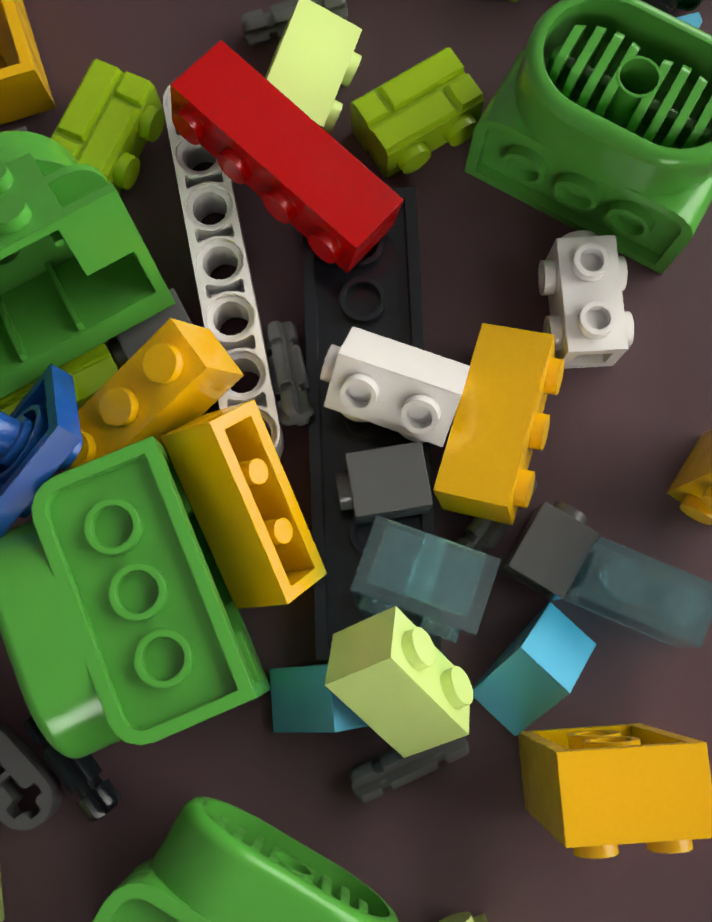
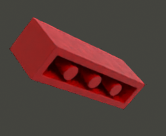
[170,40,404,273]

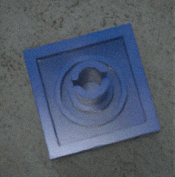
[0,363,83,537]

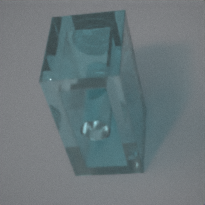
[350,515,501,643]
[563,537,712,648]

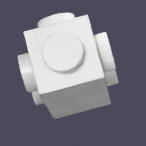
[538,230,634,369]
[320,326,470,447]

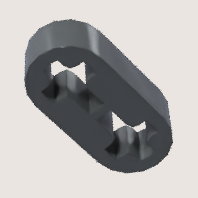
[0,722,62,831]

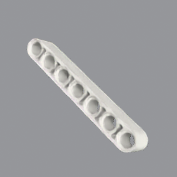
[163,80,284,459]

